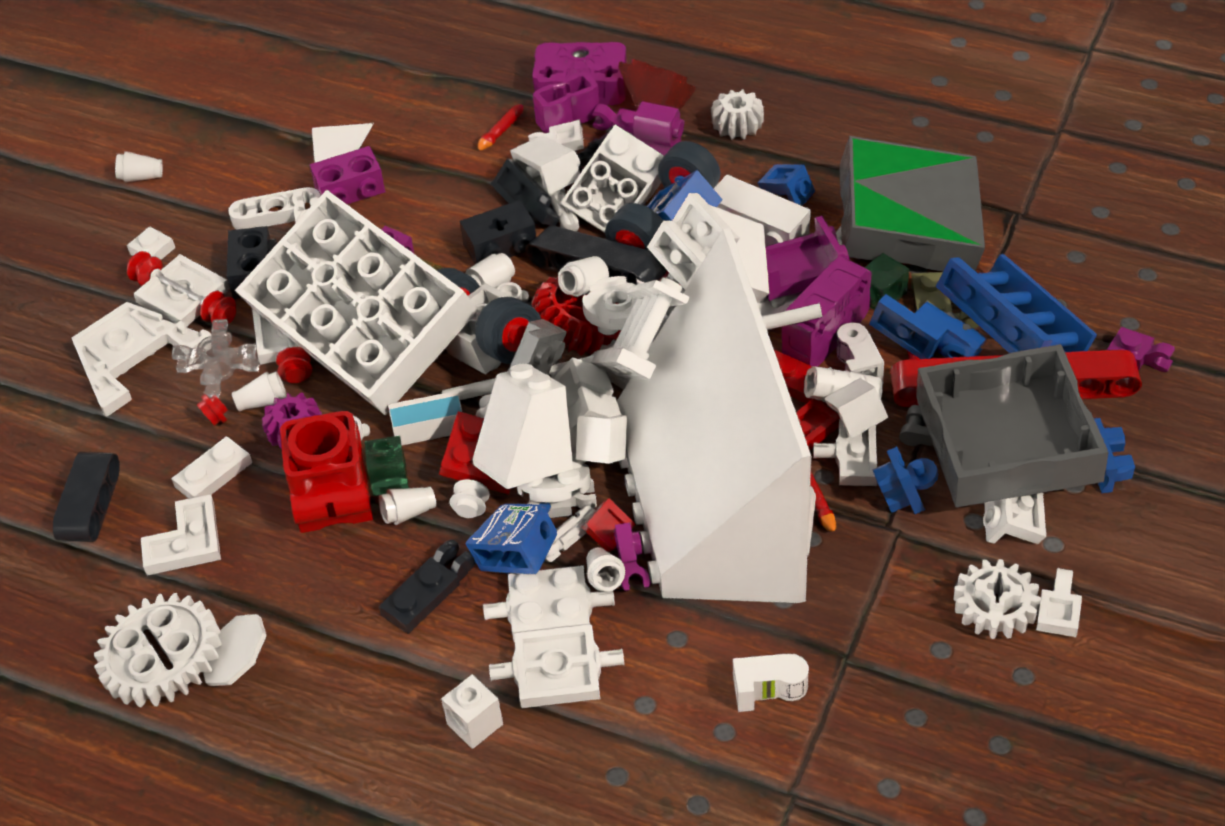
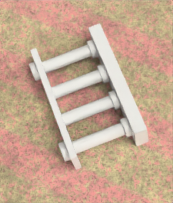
[591,278,690,379]

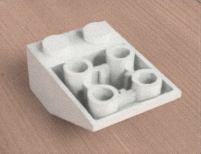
[560,125,664,233]

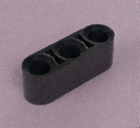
[53,451,120,542]

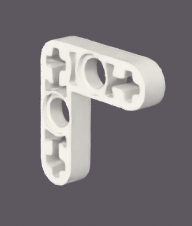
[228,187,320,229]

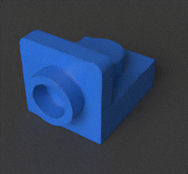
[758,164,815,206]

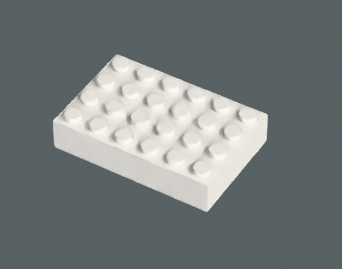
[235,190,479,415]

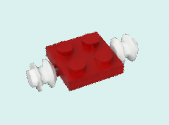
[439,394,511,518]

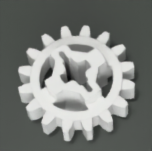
[953,559,1041,639]

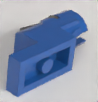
[869,294,988,359]

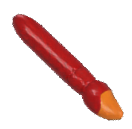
[478,104,524,151]
[810,471,836,532]

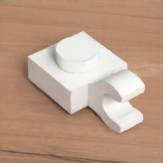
[1036,568,1082,637]

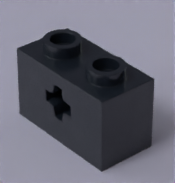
[460,200,536,264]

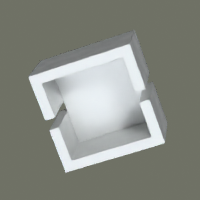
[553,357,621,463]

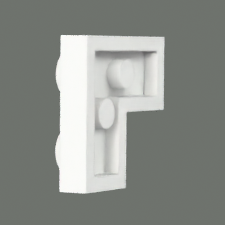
[141,494,221,575]

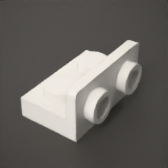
[983,492,1046,544]

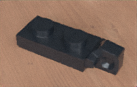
[491,158,560,226]

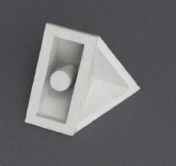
[312,123,374,162]

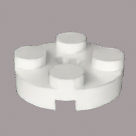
[583,276,644,335]
[517,453,591,502]

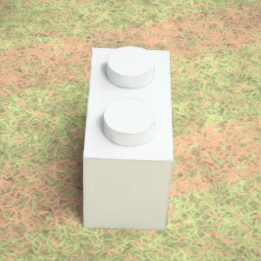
[511,135,580,195]

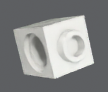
[441,675,503,749]

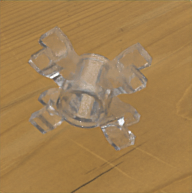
[172,319,260,398]

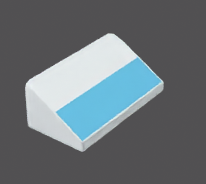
[388,391,462,446]

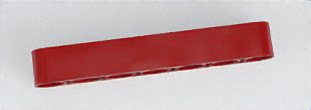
[890,350,1142,407]

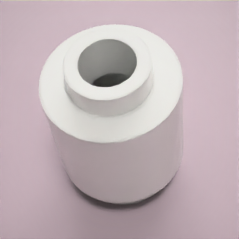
[465,253,515,288]
[558,256,609,296]

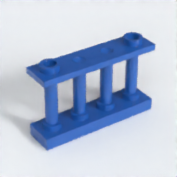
[936,254,1097,353]

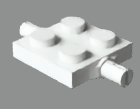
[483,566,615,642]
[489,624,624,708]

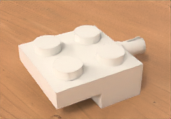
[647,193,740,290]

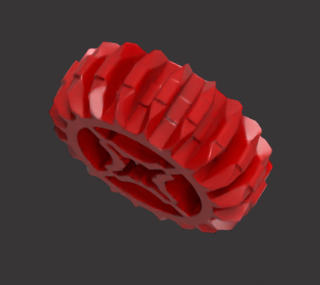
[531,277,616,356]

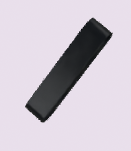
[526,226,667,285]

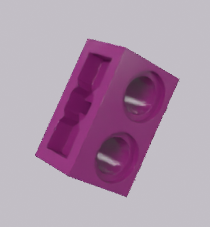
[309,146,385,204]

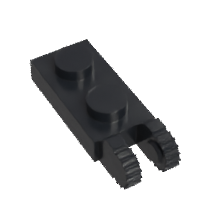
[379,539,476,634]

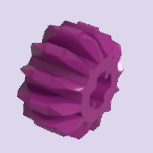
[262,393,322,449]

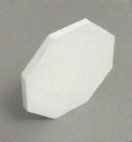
[203,614,267,686]

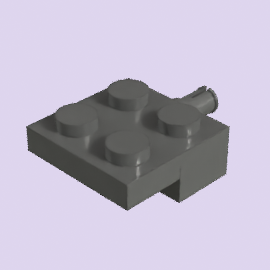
[508,319,567,377]

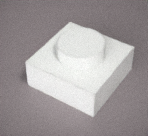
[127,227,175,260]

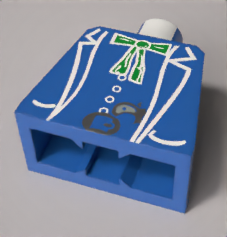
[465,500,557,574]

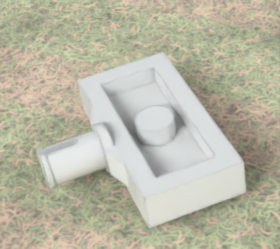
[813,420,877,486]

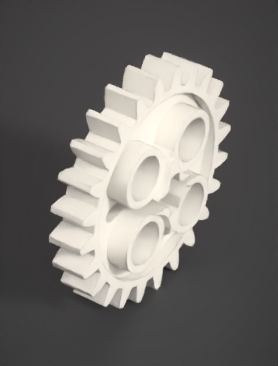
[94,593,222,707]

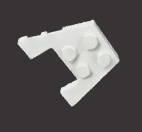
[72,302,215,417]

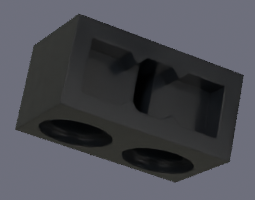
[227,226,277,299]

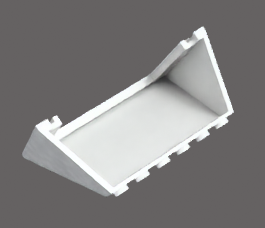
[617,228,811,603]

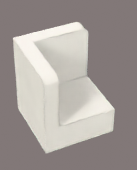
[825,378,888,437]
[576,415,627,464]

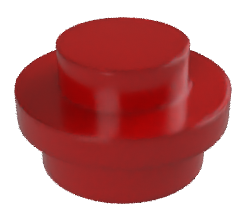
[197,394,228,426]

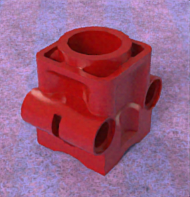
[280,411,373,533]

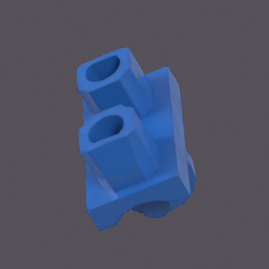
[1094,418,1135,493]
[872,447,939,514]

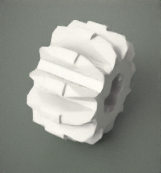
[711,89,764,140]

